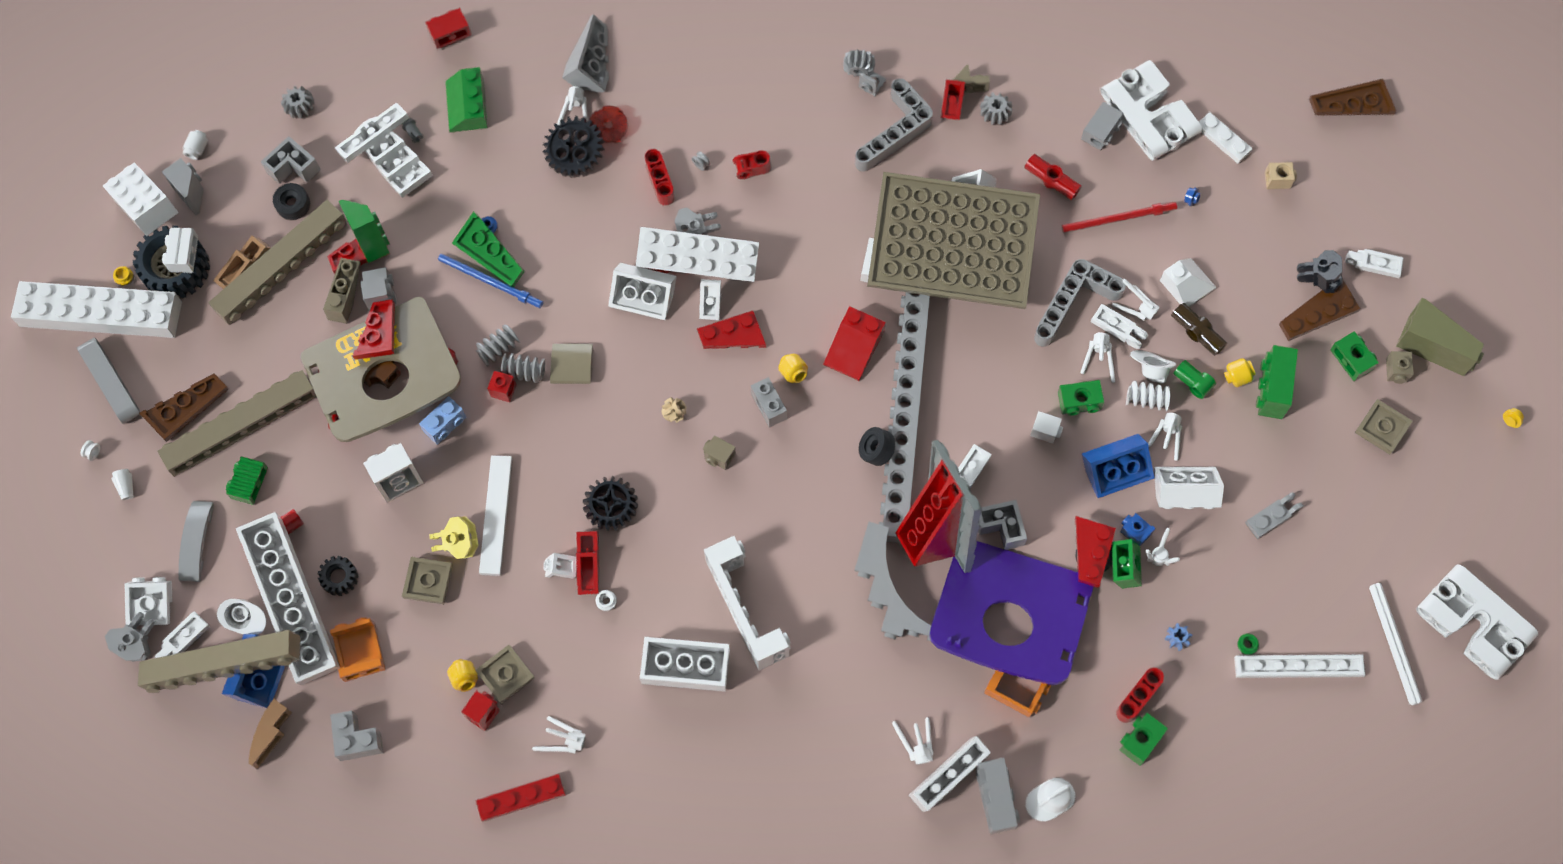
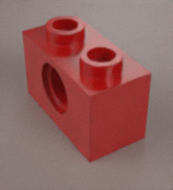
[461,690,500,732]

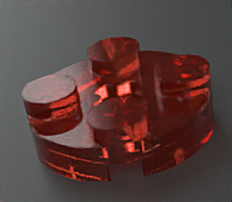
[590,105,628,143]

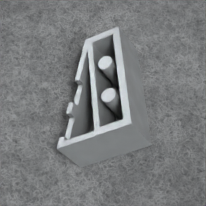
[975,758,1020,834]

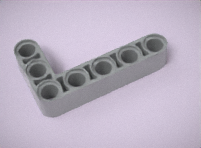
[855,78,933,172]
[1034,259,1126,347]

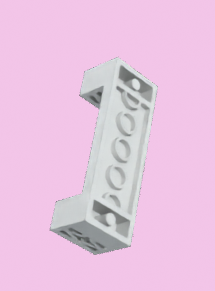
[704,536,791,671]

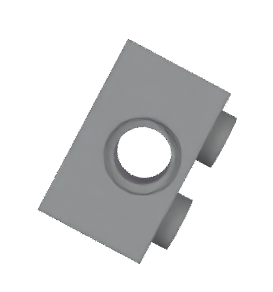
[751,377,787,428]

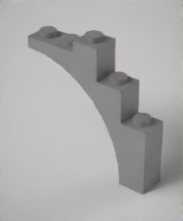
[855,522,931,641]

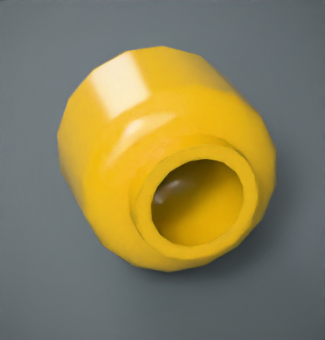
[778,353,808,383]
[1224,358,1256,388]
[447,659,478,692]

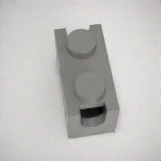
[1081,102,1123,151]

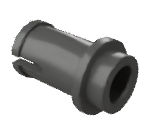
[402,117,424,143]

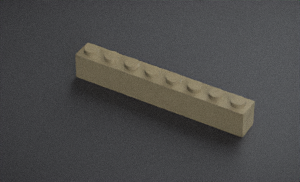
[208,200,347,325]
[157,370,317,477]
[138,630,300,693]

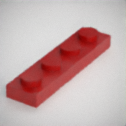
[476,774,566,822]

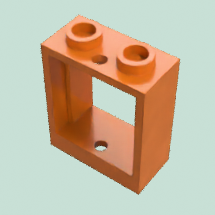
[984,670,1051,718]

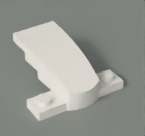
[335,103,433,198]

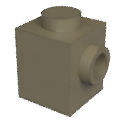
[1386,351,1413,384]
[703,435,736,470]

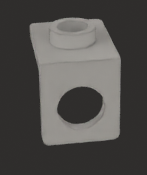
[859,72,886,96]

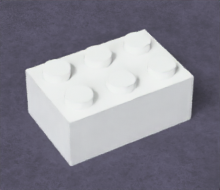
[363,443,423,503]

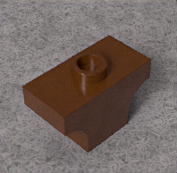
[364,361,401,389]

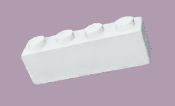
[909,736,991,812]

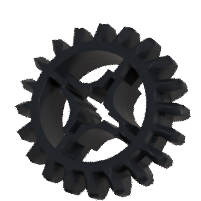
[583,476,638,532]

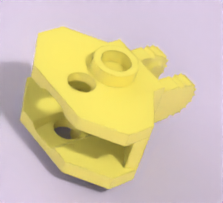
[429,516,478,559]

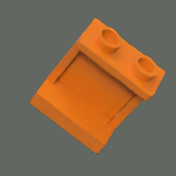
[329,617,386,682]

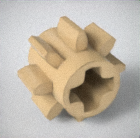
[661,397,686,423]

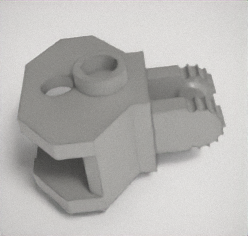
[674,207,721,235]
[105,612,155,662]

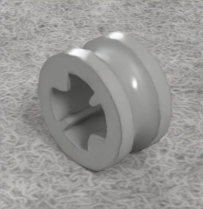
[691,151,711,171]

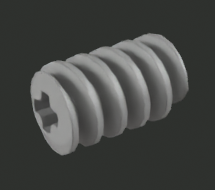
[476,324,520,366]
[501,353,545,383]

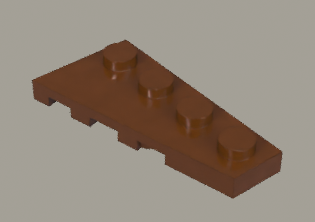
[1309,79,1396,116]
[1279,278,1360,341]
[139,373,229,442]

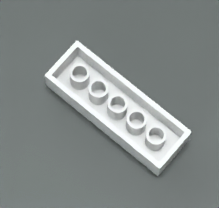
[636,227,759,282]

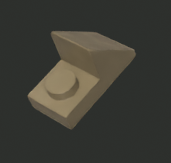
[953,64,990,93]

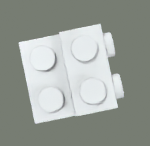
[125,577,172,625]

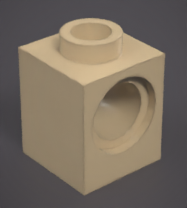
[1265,162,1297,189]

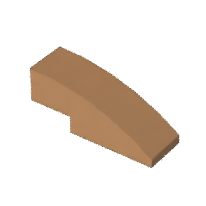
[213,236,271,289]
[248,699,292,769]

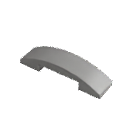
[178,501,214,582]

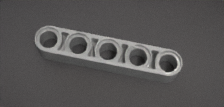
[77,337,140,424]

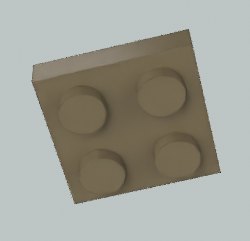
[1355,399,1413,455]
[402,557,453,605]
[476,645,535,704]

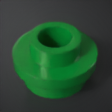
[1237,633,1259,655]

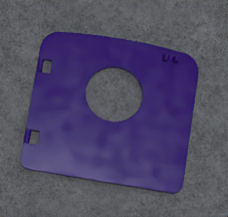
[929,541,1094,685]

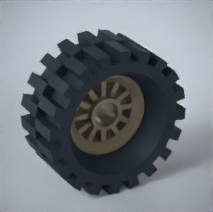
[132,225,210,299]

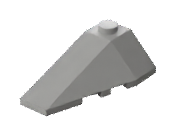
[562,14,609,93]

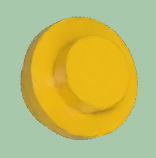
[113,266,134,286]
[1503,408,1524,428]

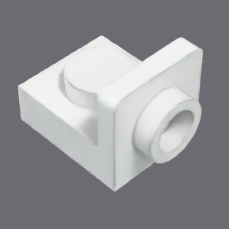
[543,553,577,579]

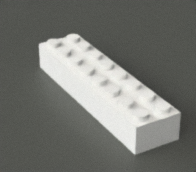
[11,281,182,338]
[236,512,340,685]

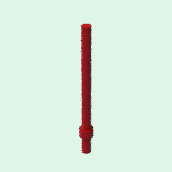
[1062,202,1177,233]

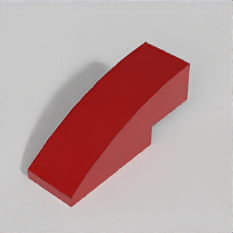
[576,531,599,595]

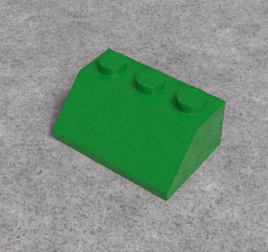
[445,67,488,133]
[338,200,390,263]

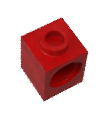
[487,371,517,403]

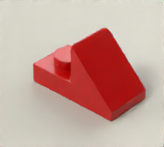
[941,79,965,120]

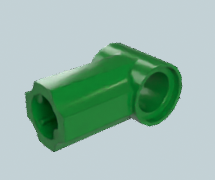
[1173,360,1216,399]

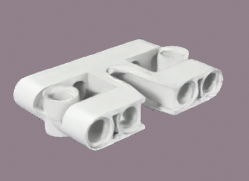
[1100,60,1202,161]
[1416,565,1538,680]

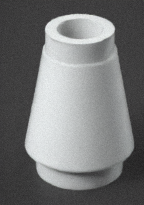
[111,469,134,500]

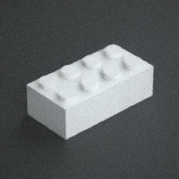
[103,163,179,236]
[640,637,730,692]

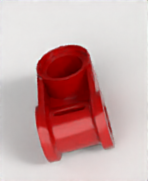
[733,150,771,180]

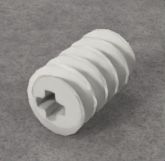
[1126,381,1170,412]

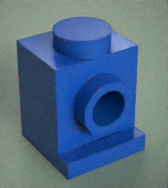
[1120,513,1156,546]

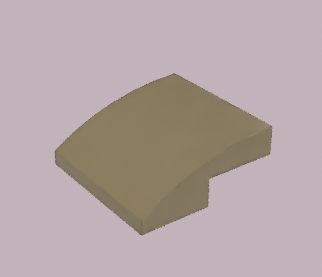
[550,344,593,384]

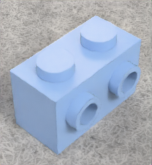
[419,396,467,445]

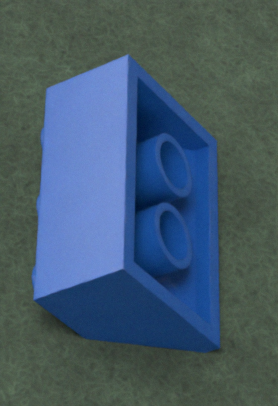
[1082,434,1155,498]
[222,634,285,708]

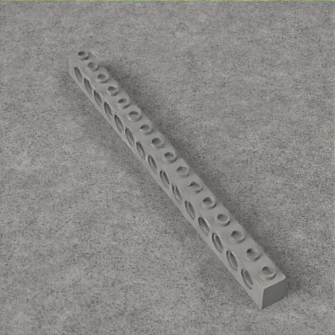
[879,292,930,543]

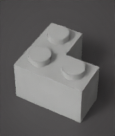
[261,136,321,184]
[360,267,397,311]
[978,500,1027,550]
[330,711,383,761]

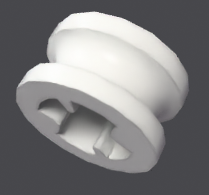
[81,440,101,461]

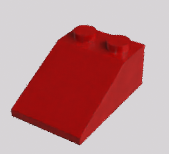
[823,306,886,381]

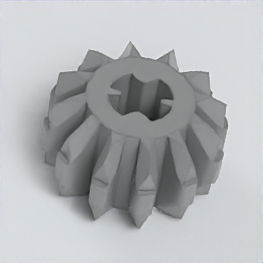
[843,49,875,77]
[281,85,315,119]
[980,92,1013,125]

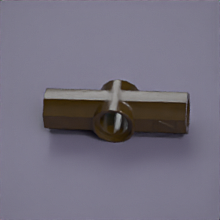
[1171,303,1227,356]

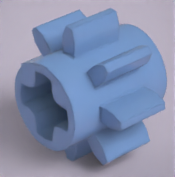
[1165,623,1193,651]

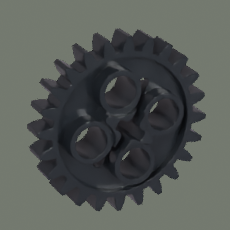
[543,116,605,178]

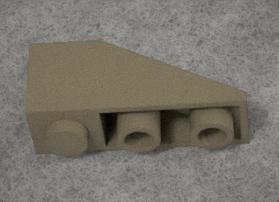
[323,258,360,324]

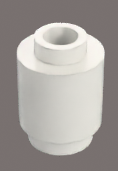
[183,130,208,160]

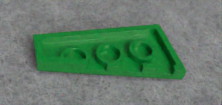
[452,211,525,287]

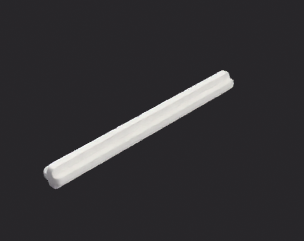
[1370,583,1422,705]

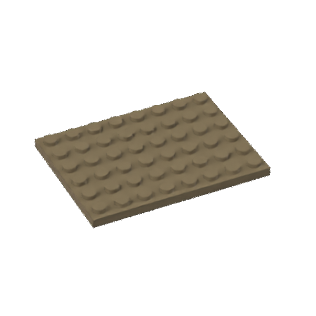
[867,172,1040,309]

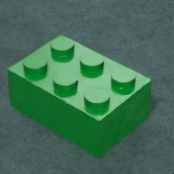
[1256,345,1298,419]

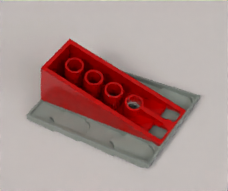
[895,440,982,573]

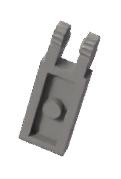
[1245,492,1304,539]

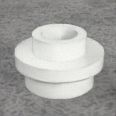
[595,590,617,611]

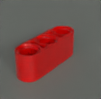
[644,149,675,206]
[1116,667,1164,723]

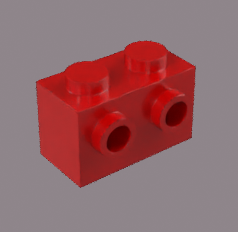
[425,8,471,49]

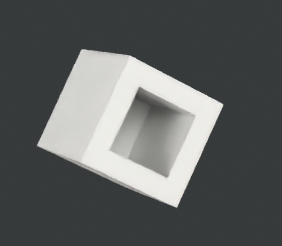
[1030,411,1063,444]

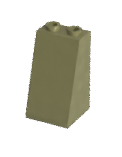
[1396,298,1484,376]

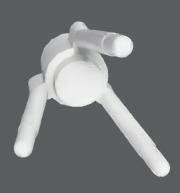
[557,86,588,125]
[1112,279,1160,320]
[1081,333,1115,383]
[1148,413,1182,461]
[1146,528,1180,566]
[532,716,586,754]
[892,717,934,765]

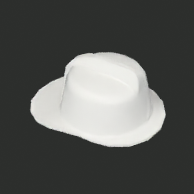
[1130,350,1176,384]
[217,598,266,635]
[1026,778,1075,821]

